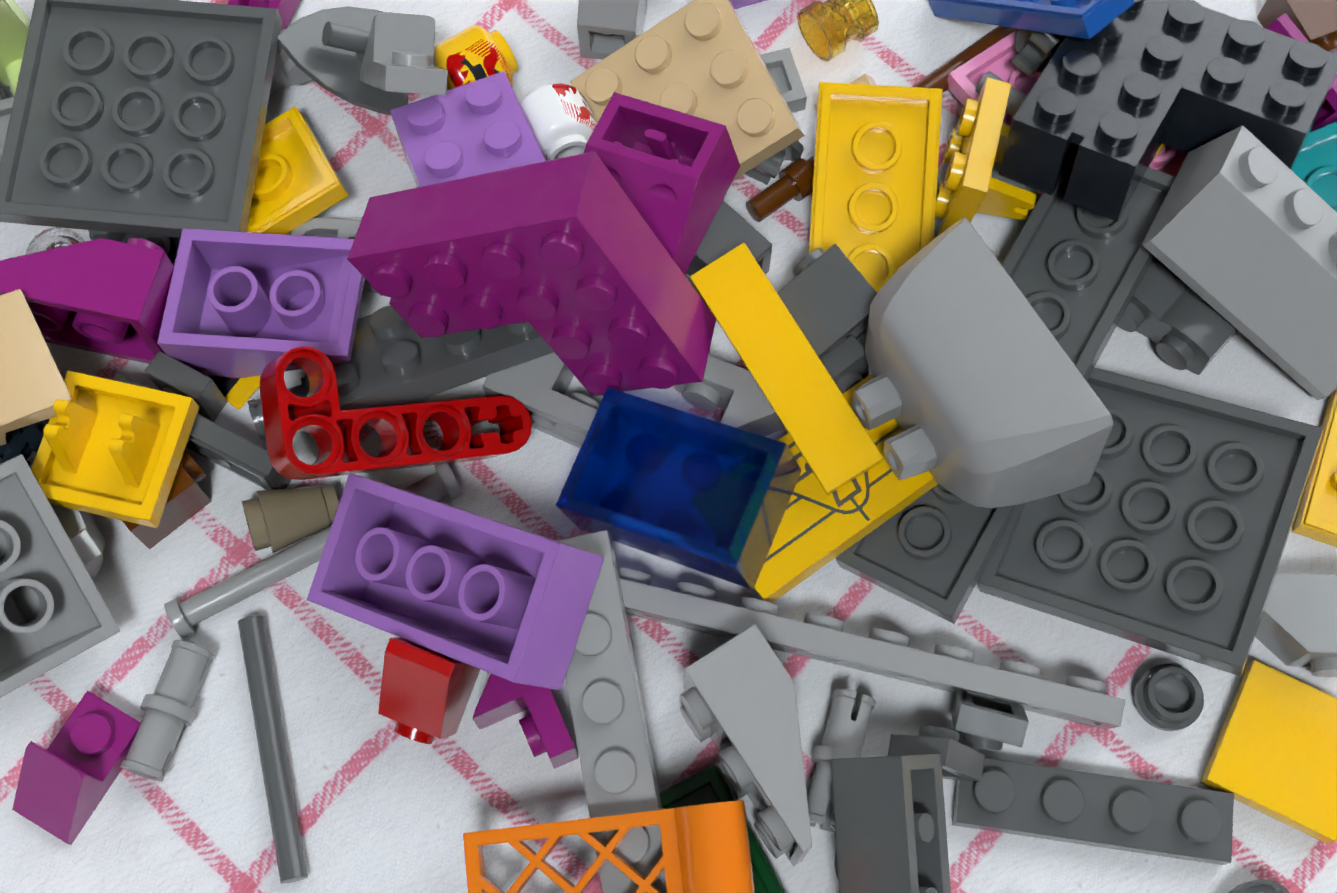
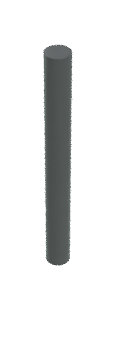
[238,616,308,884]

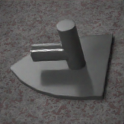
[278,6,408,115]

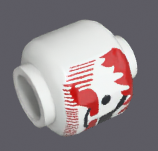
[519,83,597,161]

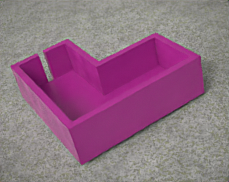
[347,151,716,396]

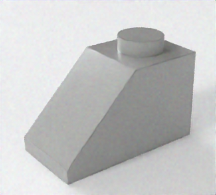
[1255,573,1337,677]

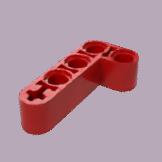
[260,346,532,480]

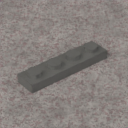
[952,758,1234,865]

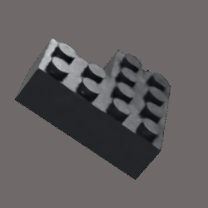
[999,0,1337,222]

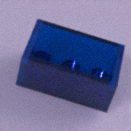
[556,387,802,590]

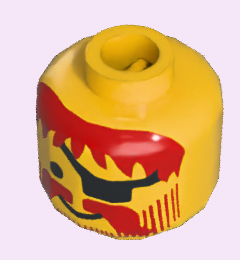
[433,25,518,91]

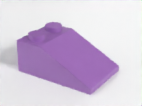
[157,228,365,378]

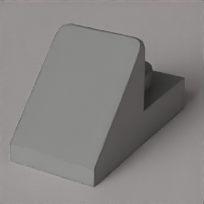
[360,12,448,96]
[482,352,611,458]
[675,355,785,455]

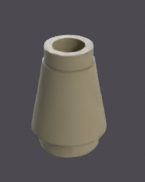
[242,484,339,553]

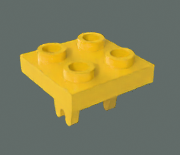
[935,77,1036,238]
[31,371,199,528]

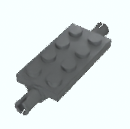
[247,306,554,439]

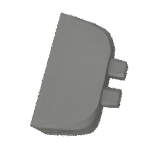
[852,218,1114,508]

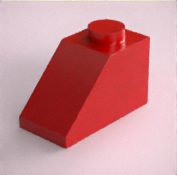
[378,637,480,744]

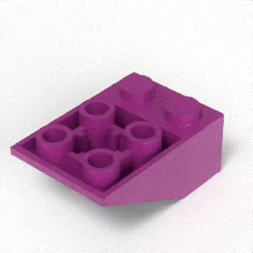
[584,92,740,275]

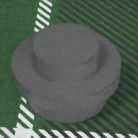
[1134,664,1204,731]

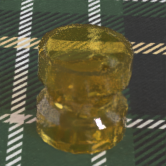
[797,0,879,62]

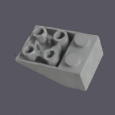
[680,624,812,866]

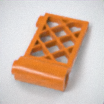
[463,800,755,893]

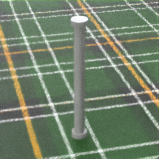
[164,463,463,639]

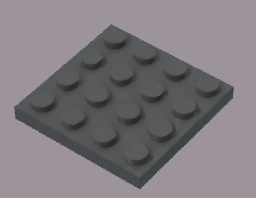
[0,0,282,238]
[978,367,1323,677]

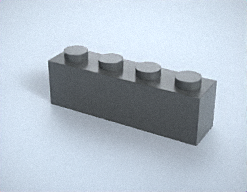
[830,754,951,893]

